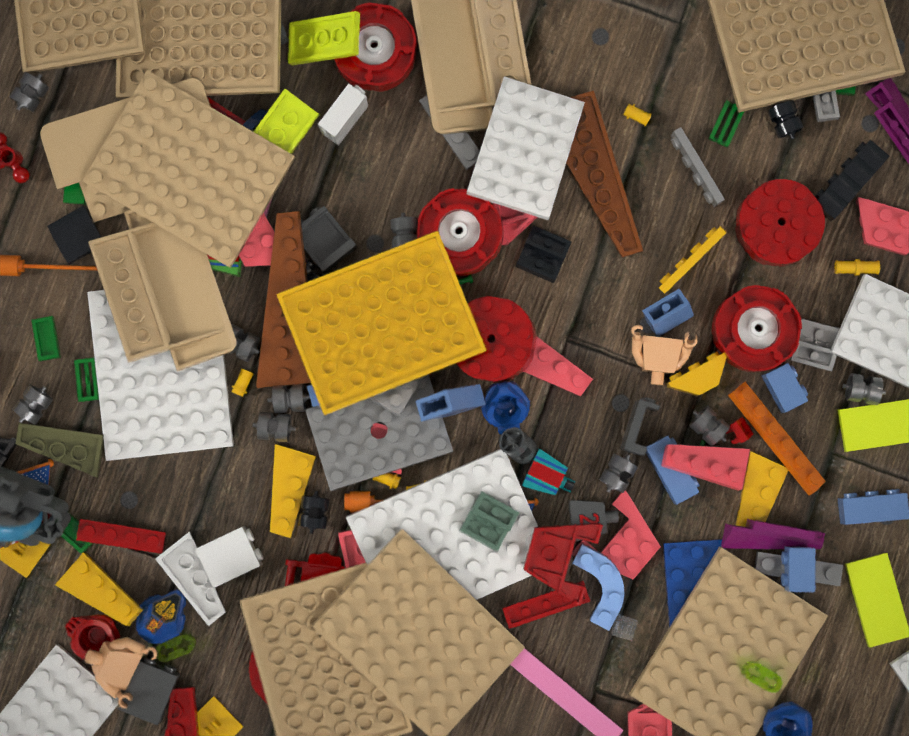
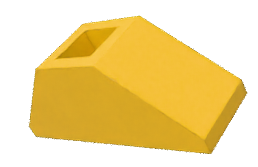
[666,351,727,396]

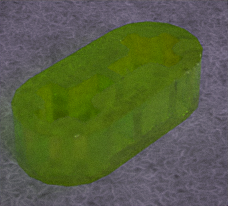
[156,634,196,662]
[742,661,783,693]

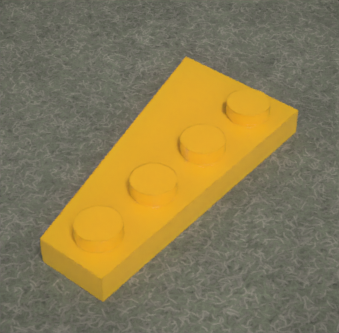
[659,226,727,294]
[270,444,316,538]
[736,451,788,527]
[55,553,143,626]

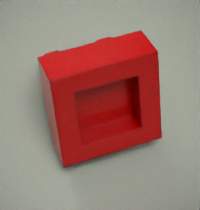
[726,416,754,444]

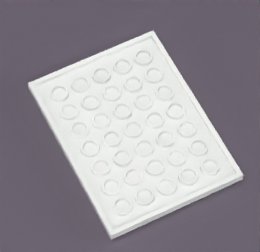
[87,279,234,461]
[346,449,538,600]

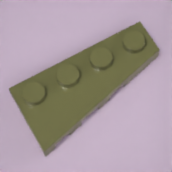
[15,423,104,478]

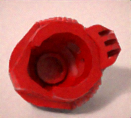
[65,614,120,659]

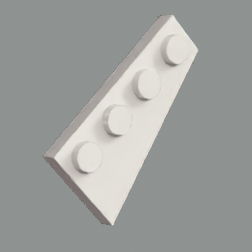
[156,532,226,626]

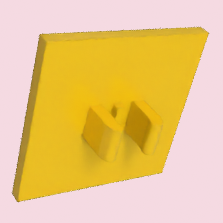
[0,541,51,578]
[197,696,244,736]

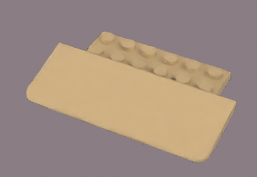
[411,0,531,134]
[40,78,211,222]
[88,210,236,372]

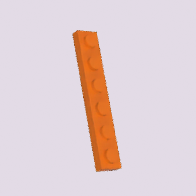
[728,382,826,495]

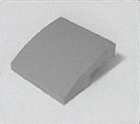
[790,318,840,371]

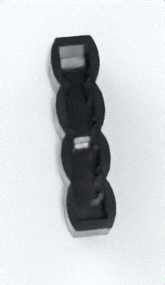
[815,139,890,221]

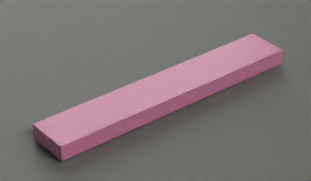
[510,648,623,736]

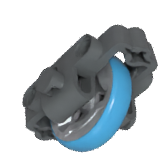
[0,466,71,548]

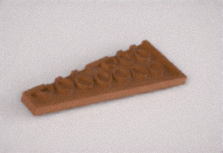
[566,90,643,258]
[256,211,311,388]

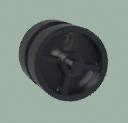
[767,100,804,140]
[298,491,330,534]

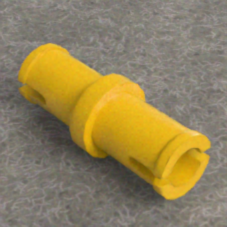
[834,259,880,276]

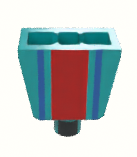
[521,449,575,495]

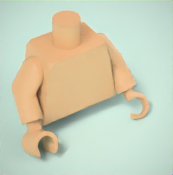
[631,325,698,386]
[85,637,157,708]

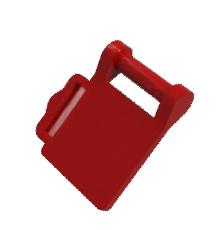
[285,552,345,586]

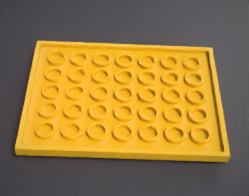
[276,231,486,416]

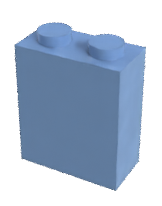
[416,384,486,422]

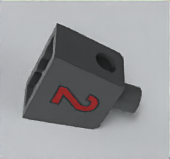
[568,500,619,541]

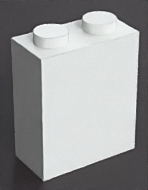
[318,84,368,145]
[195,526,264,588]

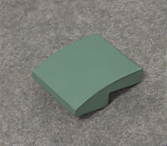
[459,492,519,552]

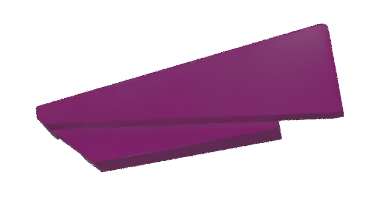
[865,78,909,164]
[721,519,825,550]

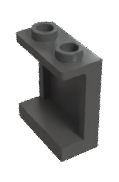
[301,206,357,274]
[620,397,660,456]
[118,657,181,725]

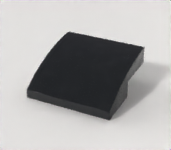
[47,205,102,265]
[515,225,572,283]

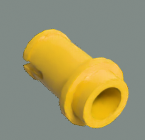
[623,104,652,126]
[231,368,254,397]
[372,473,401,490]

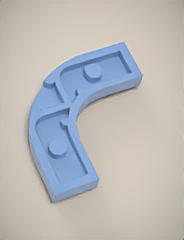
[572,543,624,631]

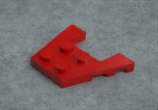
[523,523,603,606]

